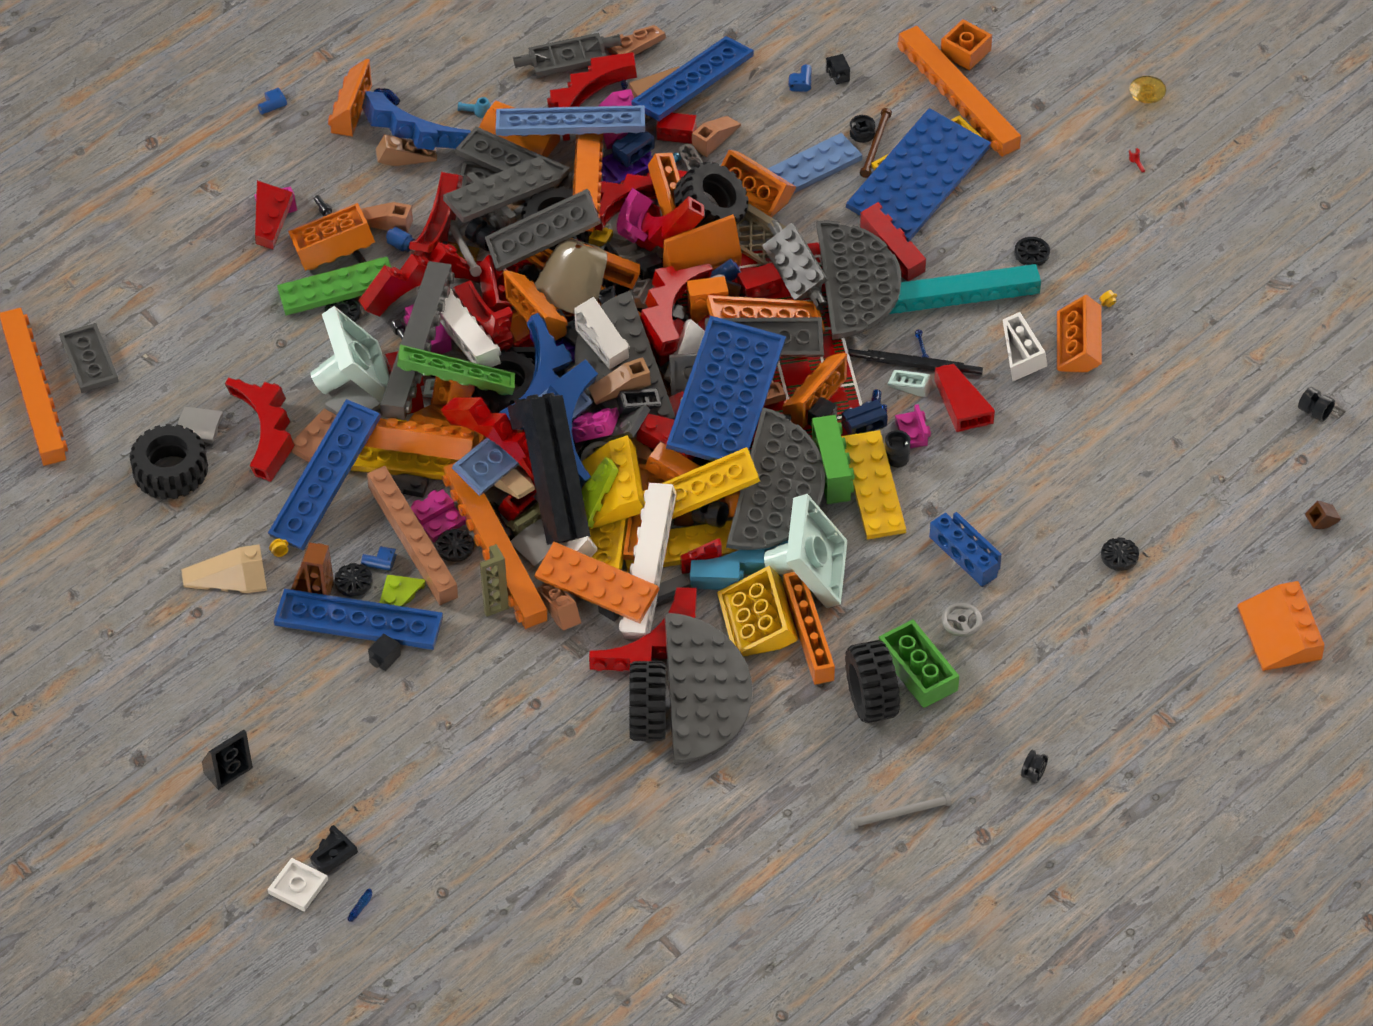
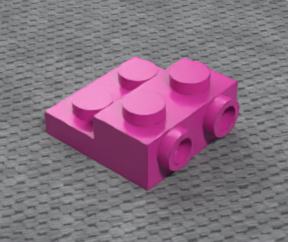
[572,407,620,443]
[410,489,466,543]

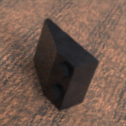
[202,730,253,790]

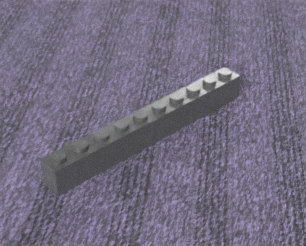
[381,261,455,420]

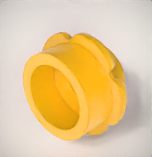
[1099,290,1117,307]
[269,539,289,557]

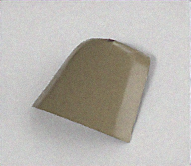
[534,238,607,314]

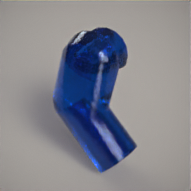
[374,88,400,106]
[871,389,887,413]

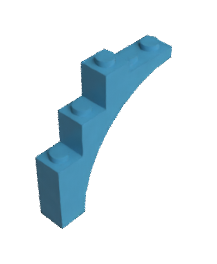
[690,541,788,590]

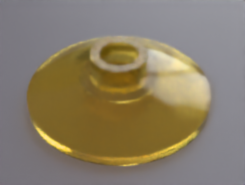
[1129,76,1166,103]

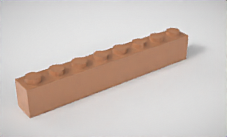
[367,466,458,606]

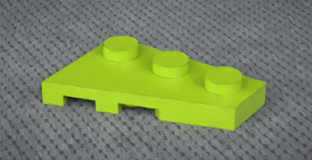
[582,457,619,528]

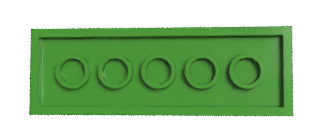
[277,256,391,316]
[397,344,515,395]

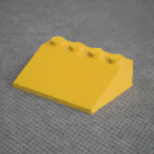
[581,435,645,530]
[717,565,799,657]

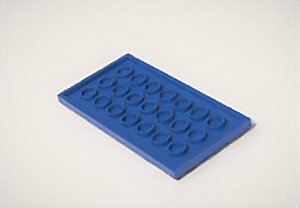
[846,108,991,242]
[666,316,786,461]

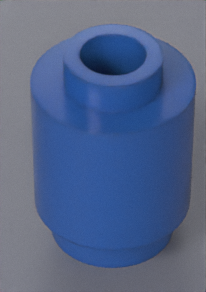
[386,227,415,252]

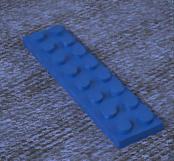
[631,36,754,121]
[268,399,382,551]
[274,589,443,650]

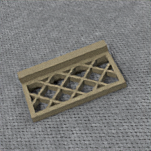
[736,204,786,266]

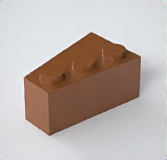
[291,542,334,596]

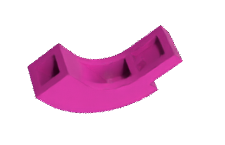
[617,188,653,244]

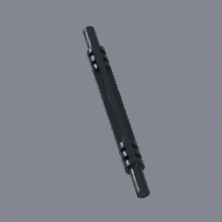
[848,349,983,375]

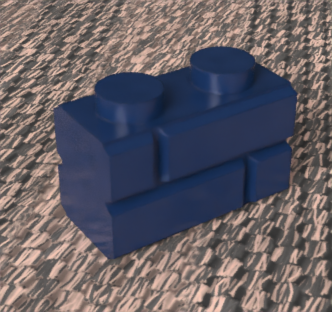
[612,130,655,168]
[841,399,888,435]

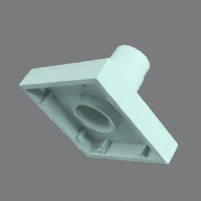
[311,306,390,403]
[764,494,847,608]

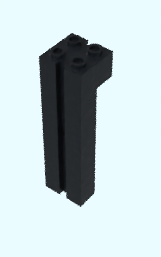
[508,393,591,545]

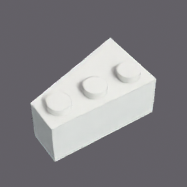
[574,297,630,369]
[1003,312,1047,382]
[664,319,705,383]

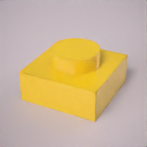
[589,227,613,247]

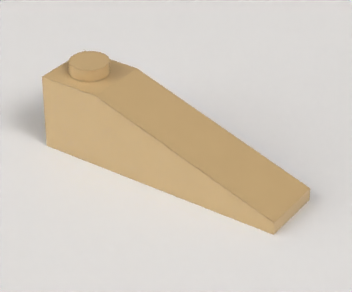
[494,464,535,499]
[181,544,267,594]

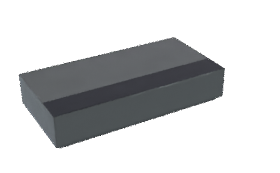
[656,574,692,607]

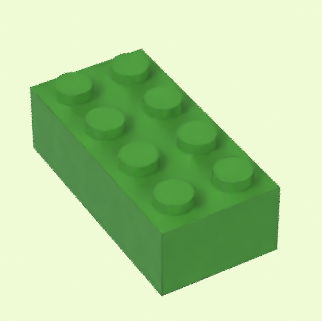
[812,415,854,504]
[878,619,959,708]

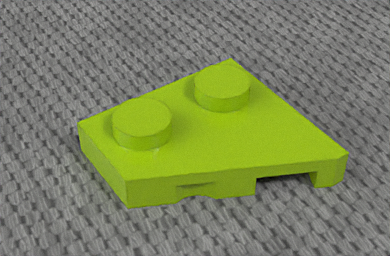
[379,574,426,607]

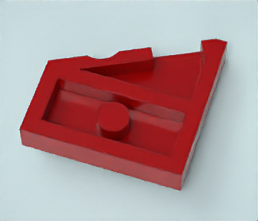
[680,538,722,574]

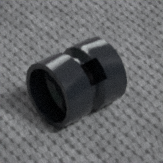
[465,217,499,251]
[1298,386,1335,422]
[885,430,911,468]
[691,500,729,528]

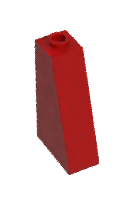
[934,364,995,432]

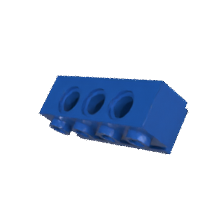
[929,512,1002,587]

